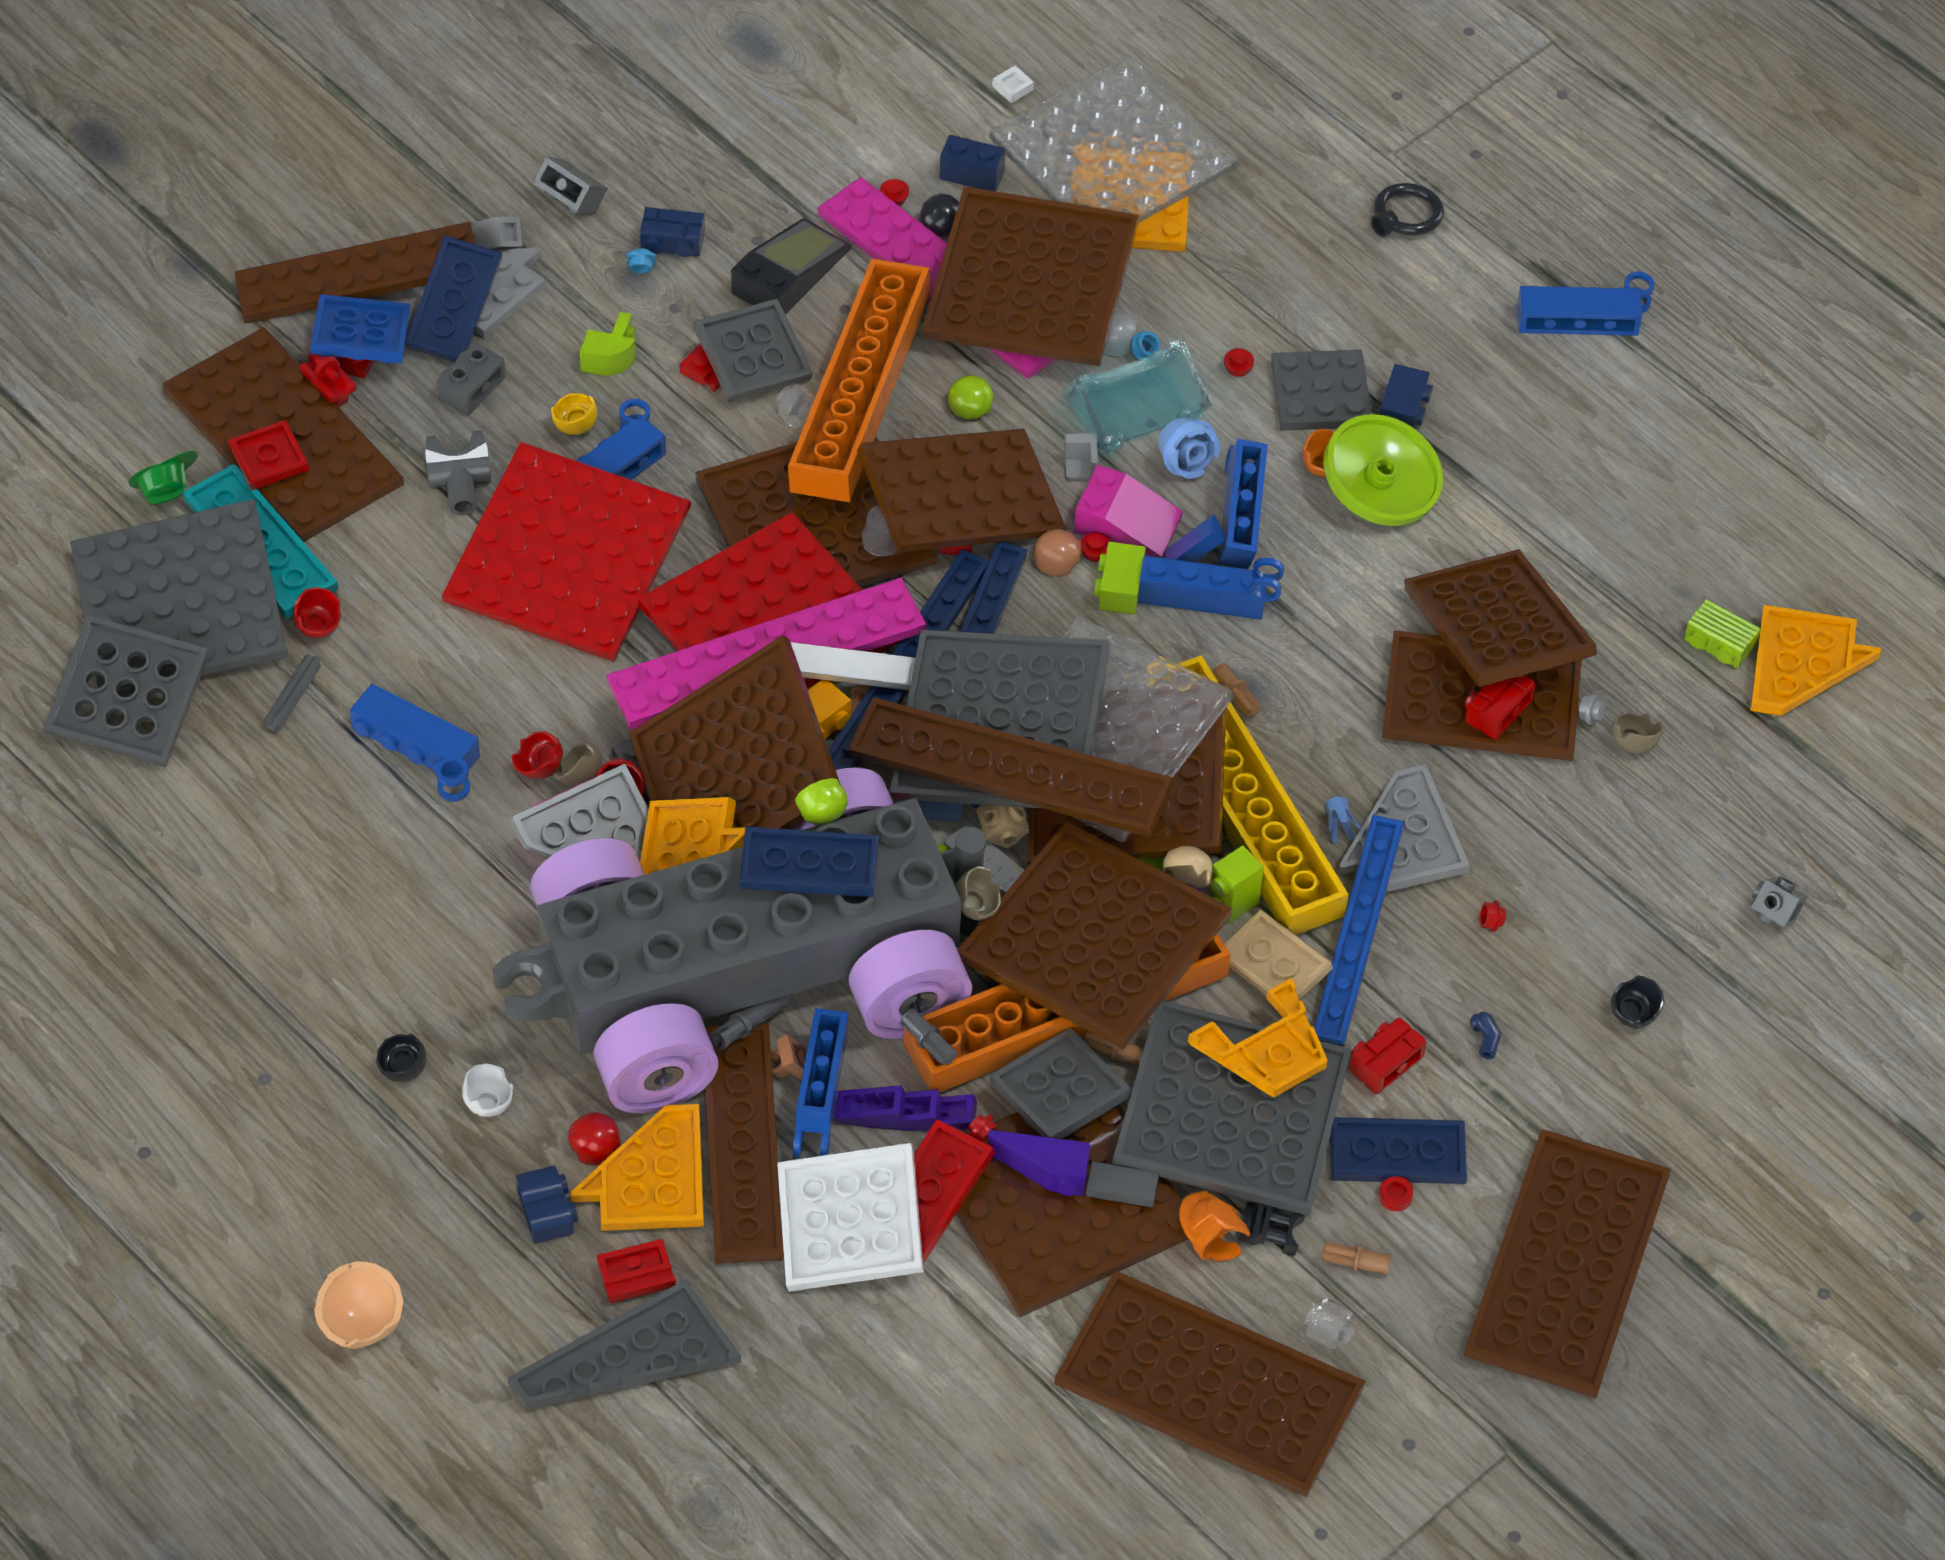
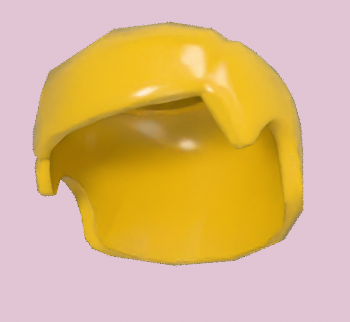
[551,393,598,435]

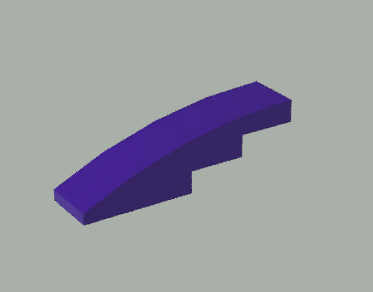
[835,1085,977,1131]

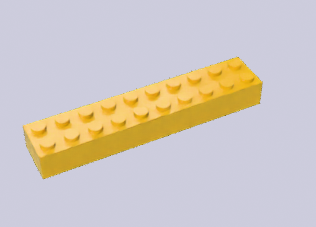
[1144,655,1349,935]

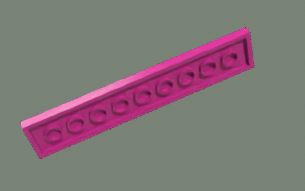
[818,177,1055,380]
[606,578,926,730]

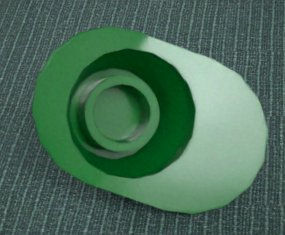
[128,451,198,505]

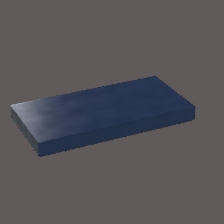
[405,235,503,362]
[740,827,879,897]
[1330,1117,1467,1184]

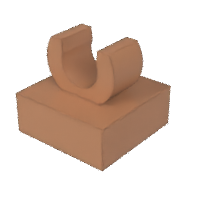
[771,1034,806,1080]

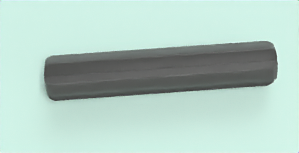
[264,654,321,733]

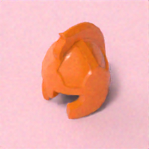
[1179,1190,1250,1261]

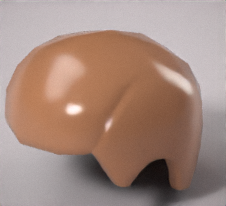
[1033,529,1082,576]

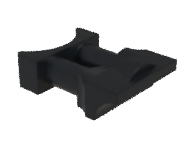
[1238,1203,1306,1256]

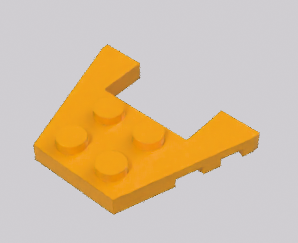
[1187,978,1328,1098]

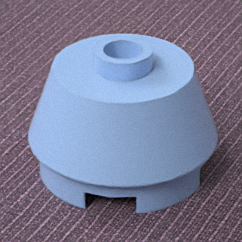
[1158,418,1220,479]

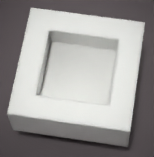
[993,66,1034,103]

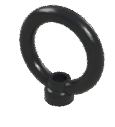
[1371,183,1444,237]

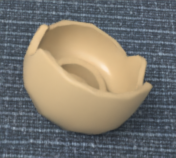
[1163,846,1213,888]

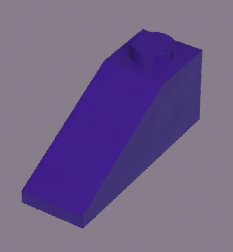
[988,1130,1091,1196]

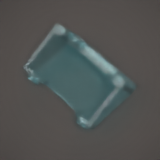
[1063,339,1211,453]

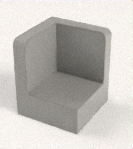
[474,216,523,249]
[1064,433,1098,482]

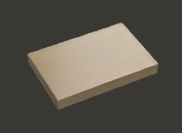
[1224,909,1333,1000]

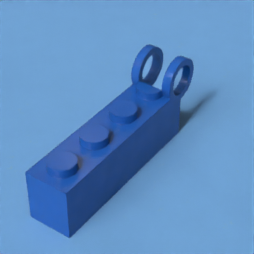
[1517,272,1654,336]
[576,399,666,480]
[1218,439,1268,569]
[1138,556,1284,620]
[350,683,480,802]
[793,1008,848,1159]

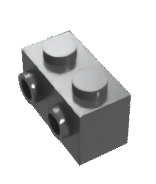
[533,157,608,216]
[437,342,506,416]

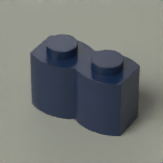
[515,1165,578,1244]

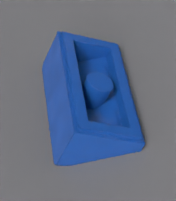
[1165,515,1226,562]

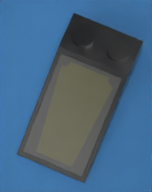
[731,218,851,315]

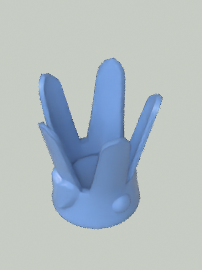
[1324,797,1361,844]

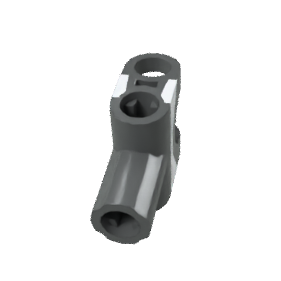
[425,430,491,515]

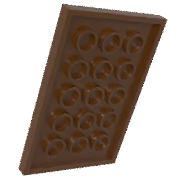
[857,428,1067,552]
[1404,549,1597,687]
[1382,630,1582,761]

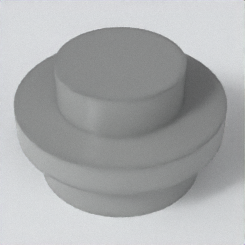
[1579,693,1605,725]

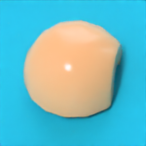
[314,1261,403,1349]

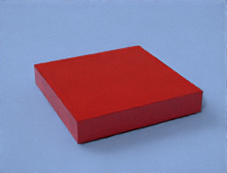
[228,420,309,491]

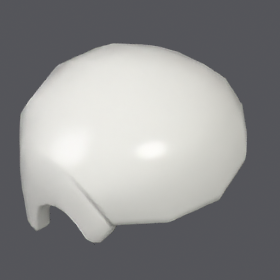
[462,1063,513,1118]

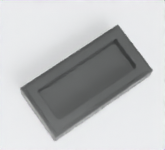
[1086,1161,1159,1208]

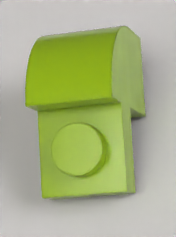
[580,312,636,376]

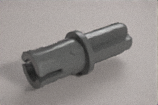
[900,1009,957,1065]

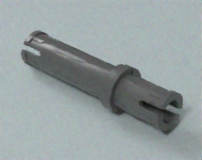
[710,994,793,1050]

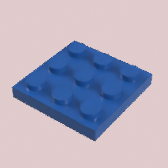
[310,294,410,363]

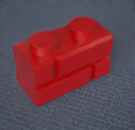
[1465,675,1535,740]
[1349,1017,1427,1094]

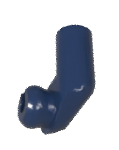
[1470,1011,1501,1059]

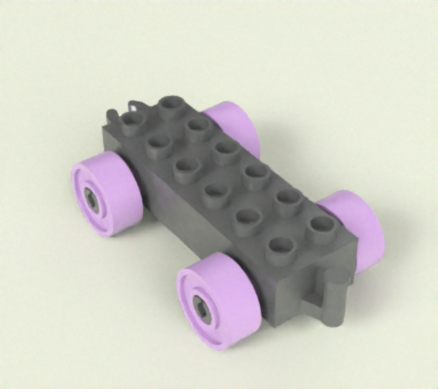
[493,768,986,1113]

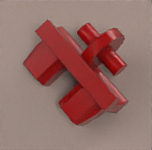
[300,355,357,407]

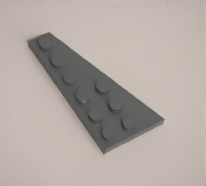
[508,1280,741,1410]

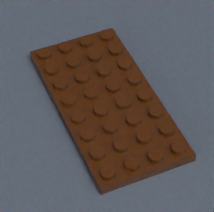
[162,327,404,542]
[1464,1129,1671,1398]
[1054,1270,1365,1497]

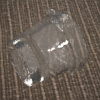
[862,506,897,557]

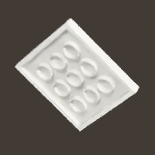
[777,1143,924,1292]

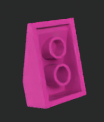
[1074,465,1183,558]

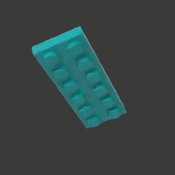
[182,464,339,619]

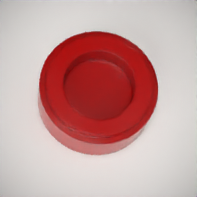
[1379,1176,1414,1211]

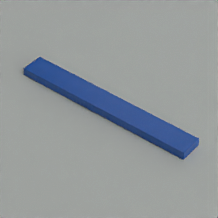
[1314,815,1404,1047]

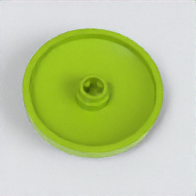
[1323,414,1443,526]

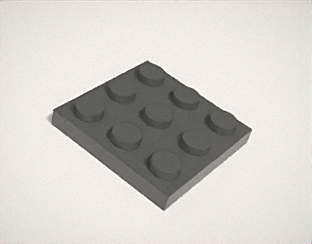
[693,299,813,402]
[1271,349,1371,431]
[989,1027,1131,1139]

